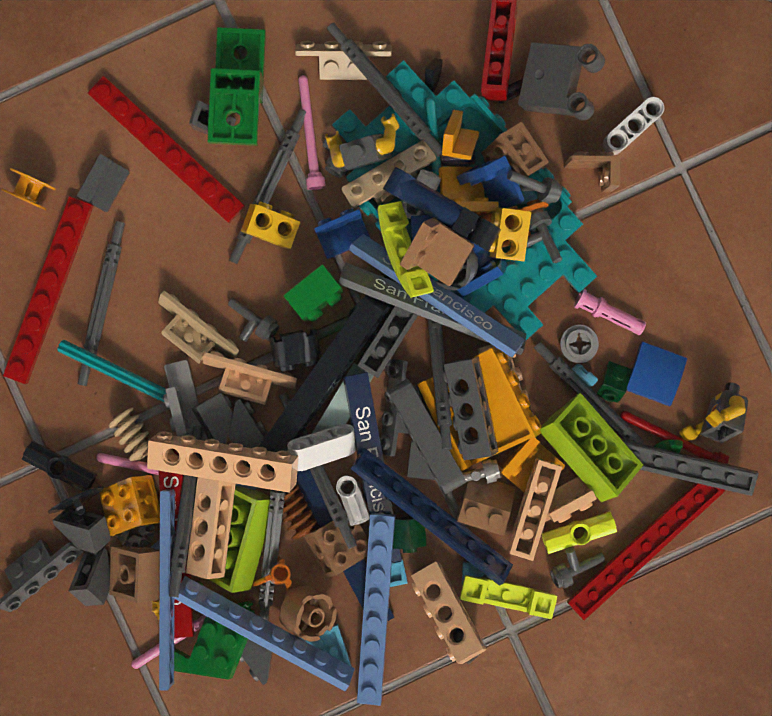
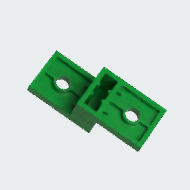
[207,27,266,146]

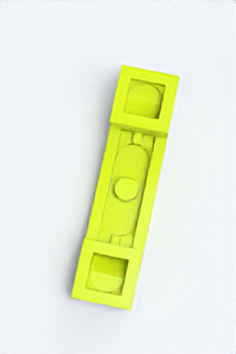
[378,201,434,298]
[459,575,557,619]

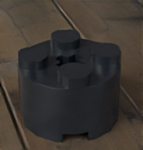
[269,329,322,371]

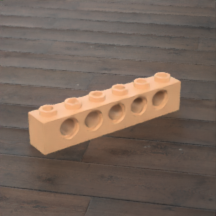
[147,432,299,493]

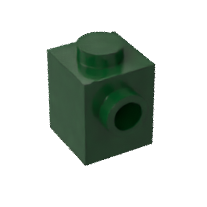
[393,516,427,553]

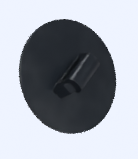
[48,487,104,517]

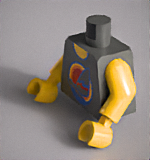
[325,114,399,171]
[679,382,748,443]

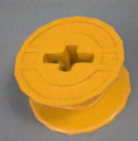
[0,168,56,210]

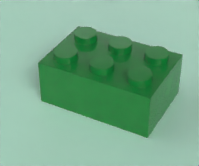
[283,264,343,322]

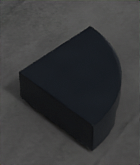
[425,58,443,92]

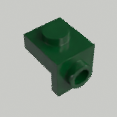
[597,361,632,403]

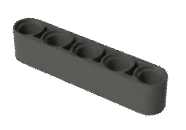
[386,379,466,495]

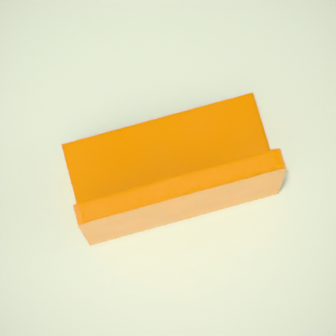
[442,110,479,160]

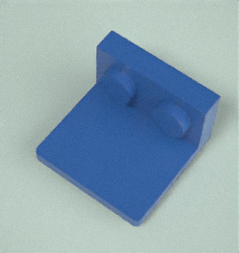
[456,156,525,208]
[314,208,371,260]
[457,239,508,297]

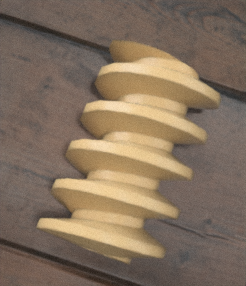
[109,407,149,461]

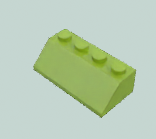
[540,393,643,502]
[208,485,270,593]

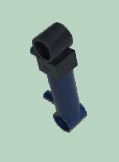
[383,167,501,251]

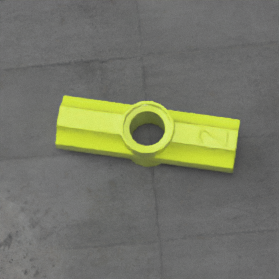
[541,511,617,554]

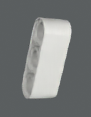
[603,97,664,155]
[287,424,356,471]

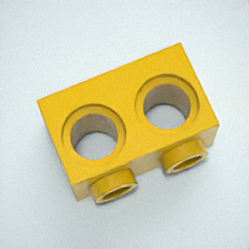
[241,201,300,249]
[488,208,531,261]

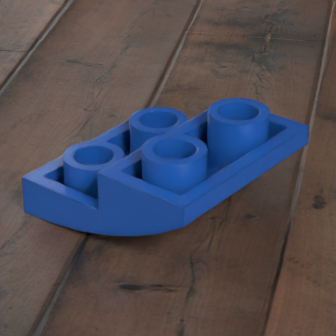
[627,342,687,406]

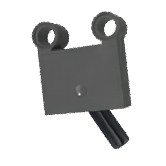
[498,43,605,121]

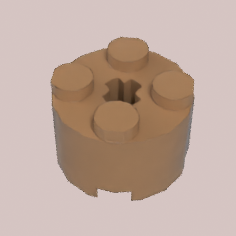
[279,585,337,642]

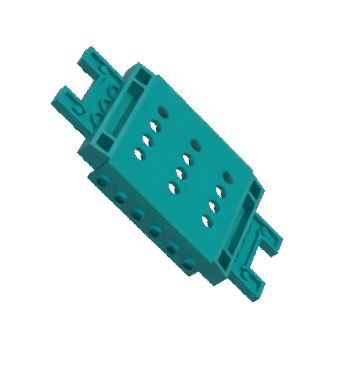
[332,60,597,340]

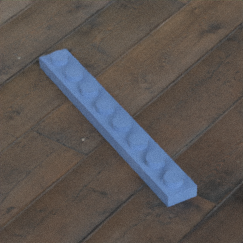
[357,513,395,706]
[173,576,355,691]

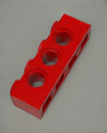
[481,0,517,101]

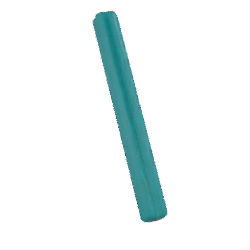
[57,340,166,402]

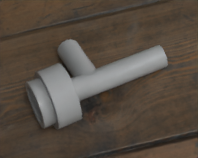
[462,458,501,484]

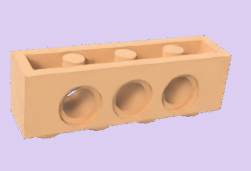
[507,457,562,561]
[186,477,236,579]
[411,562,487,664]

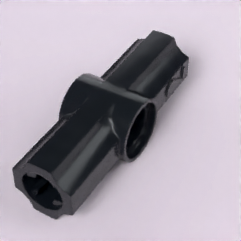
[22,441,97,492]

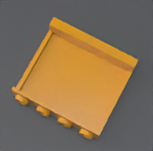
[417,346,541,471]

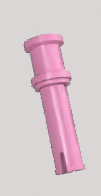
[573,289,646,335]

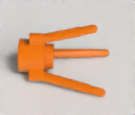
[252,556,292,591]

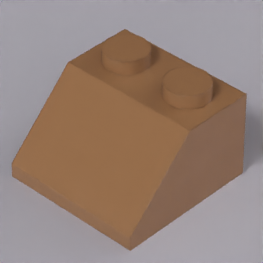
[456,477,515,536]
[109,546,160,603]

